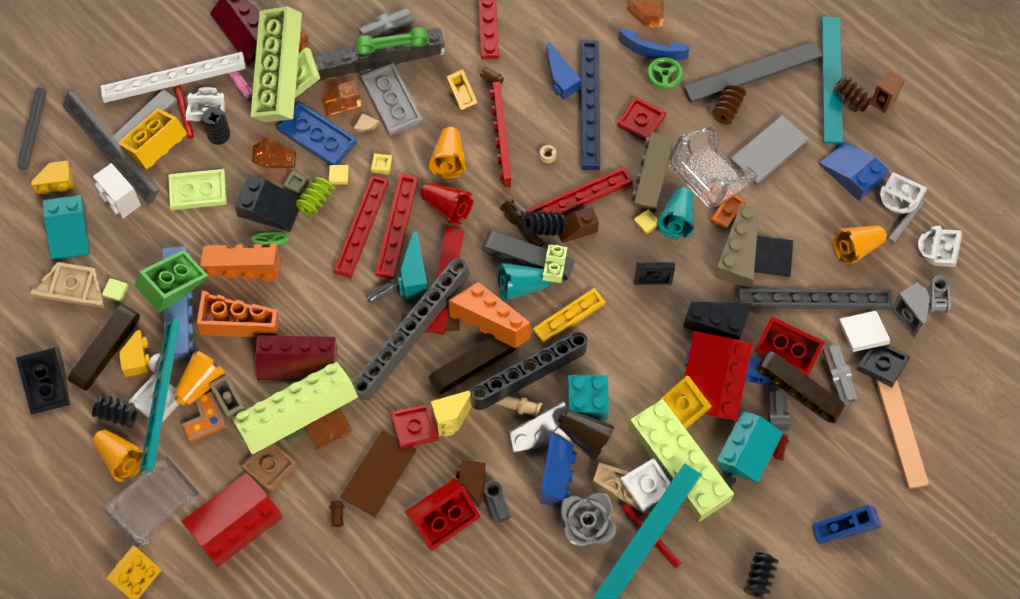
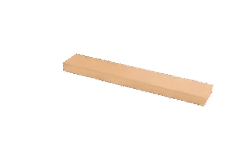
[875,380,929,490]

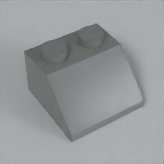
[892,282,930,339]

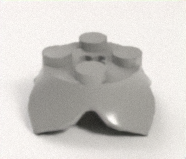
[561,493,616,546]

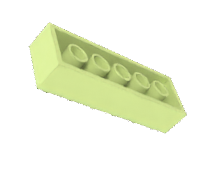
[251,6,302,122]
[232,362,358,455]
[629,399,734,522]

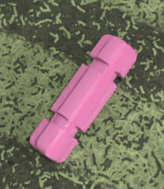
[228,71,253,99]

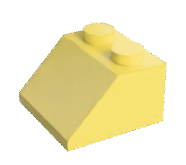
[431,391,471,437]

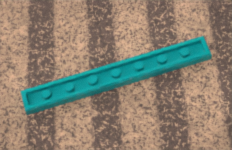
[821,17,843,145]
[139,319,180,474]
[593,463,702,599]

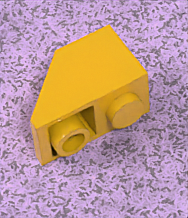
[31,161,73,194]
[119,330,150,377]

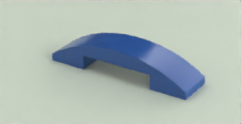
[619,28,690,60]

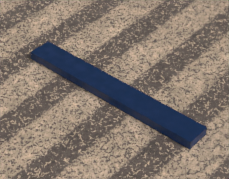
[581,41,600,170]

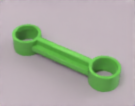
[355,27,429,55]

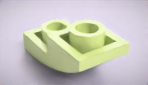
[542,245,567,283]

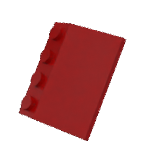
[684,331,753,421]
[181,472,283,568]

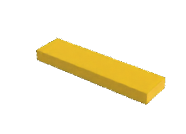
[532,288,606,345]

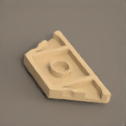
[30,262,104,308]

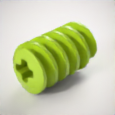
[296,177,335,218]

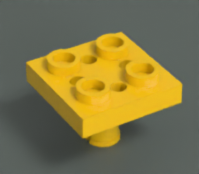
[106,546,161,599]

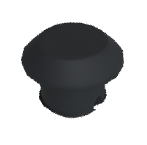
[721,473,736,490]

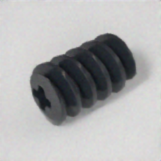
[202,107,230,145]
[523,211,566,236]
[92,394,137,428]
[744,552,779,599]

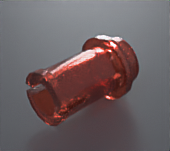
[772,434,789,460]

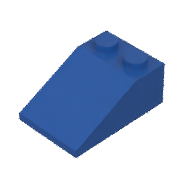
[819,142,889,201]

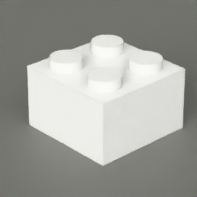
[93,163,141,218]

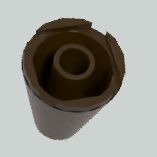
[557,410,614,460]

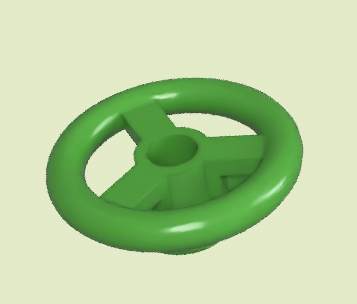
[647,57,683,89]
[251,232,289,247]

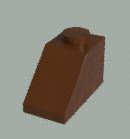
[560,206,599,243]
[456,460,486,507]

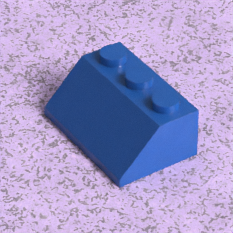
[540,434,577,507]

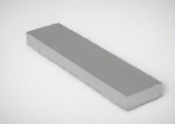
[113,89,177,142]

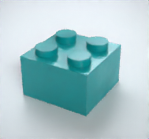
[568,375,609,420]

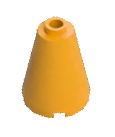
[429,127,466,179]
[832,225,887,266]
[173,351,227,406]
[92,430,143,482]

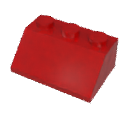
[754,316,825,376]
[405,478,480,551]

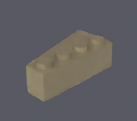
[631,132,674,212]
[714,203,759,288]

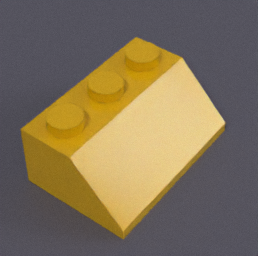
[118,108,187,169]

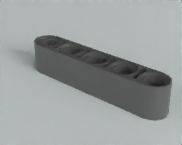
[481,231,575,280]

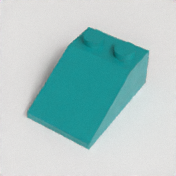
[43,195,90,261]
[398,232,428,303]

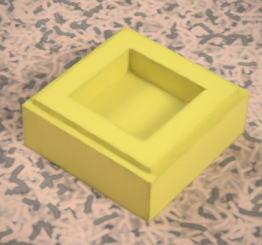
[371,153,392,175]
[329,165,349,185]
[634,209,658,235]

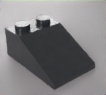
[235,175,300,232]
[16,346,70,415]

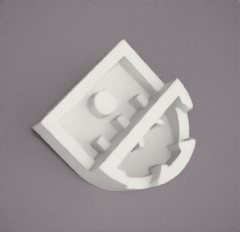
[186,87,225,121]
[880,172,927,214]
[918,226,962,267]

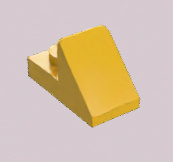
[446,69,477,110]

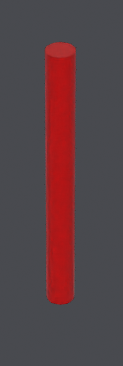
[173,85,194,139]
[621,503,681,569]

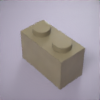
[209,375,246,424]

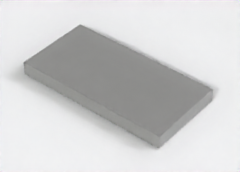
[360,63,423,136]
[730,115,809,185]

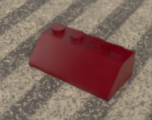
[210,0,259,65]
[256,335,337,381]

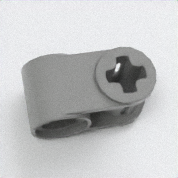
[928,275,951,313]

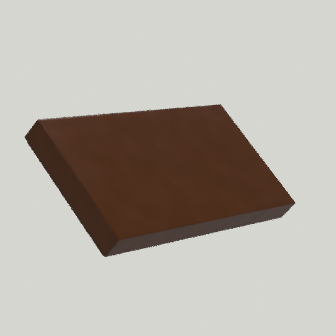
[340,430,416,517]

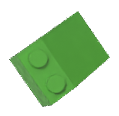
[134,250,208,312]

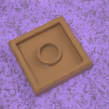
[241,443,298,494]

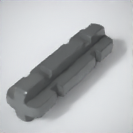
[366,277,399,304]

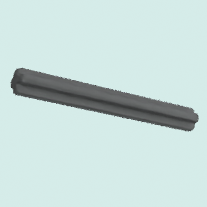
[17,87,47,170]

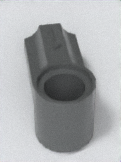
[768,390,790,430]
[483,481,511,523]

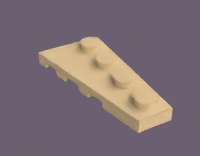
[593,463,656,516]

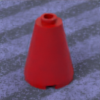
[420,183,473,226]

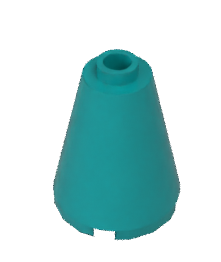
[657,187,695,239]
[497,263,551,302]

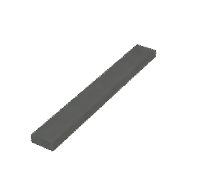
[684,41,823,104]
[62,91,159,204]
[738,288,892,310]

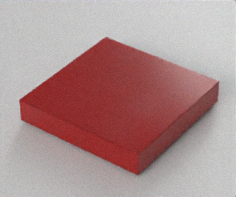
[617,96,667,142]
[390,404,439,449]

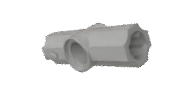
[358,8,413,38]
[822,345,858,405]

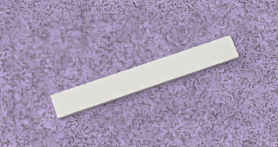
[100,52,246,103]

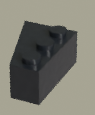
[683,301,752,340]

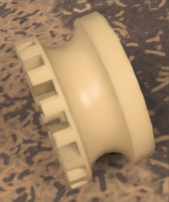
[540,145,556,164]

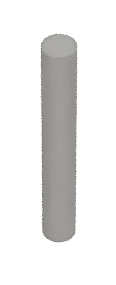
[888,199,924,243]

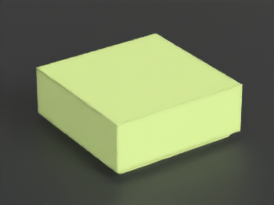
[102,278,129,303]

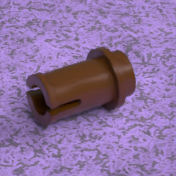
[480,67,504,85]
[329,500,345,527]

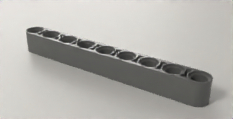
[353,258,470,400]

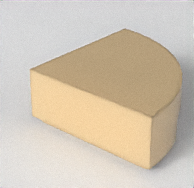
[354,114,379,133]

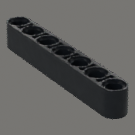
[471,332,587,410]

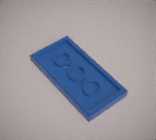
[277,102,357,165]

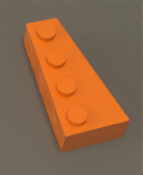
[200,244,281,282]
[449,282,530,348]
[197,291,279,338]

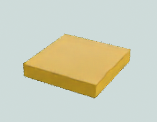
[658,376,712,429]

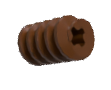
[832,74,874,113]
[712,84,747,125]

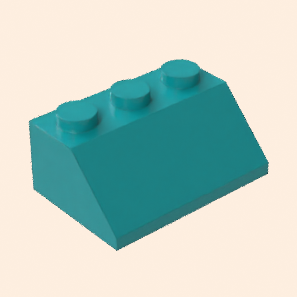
[717,411,783,484]

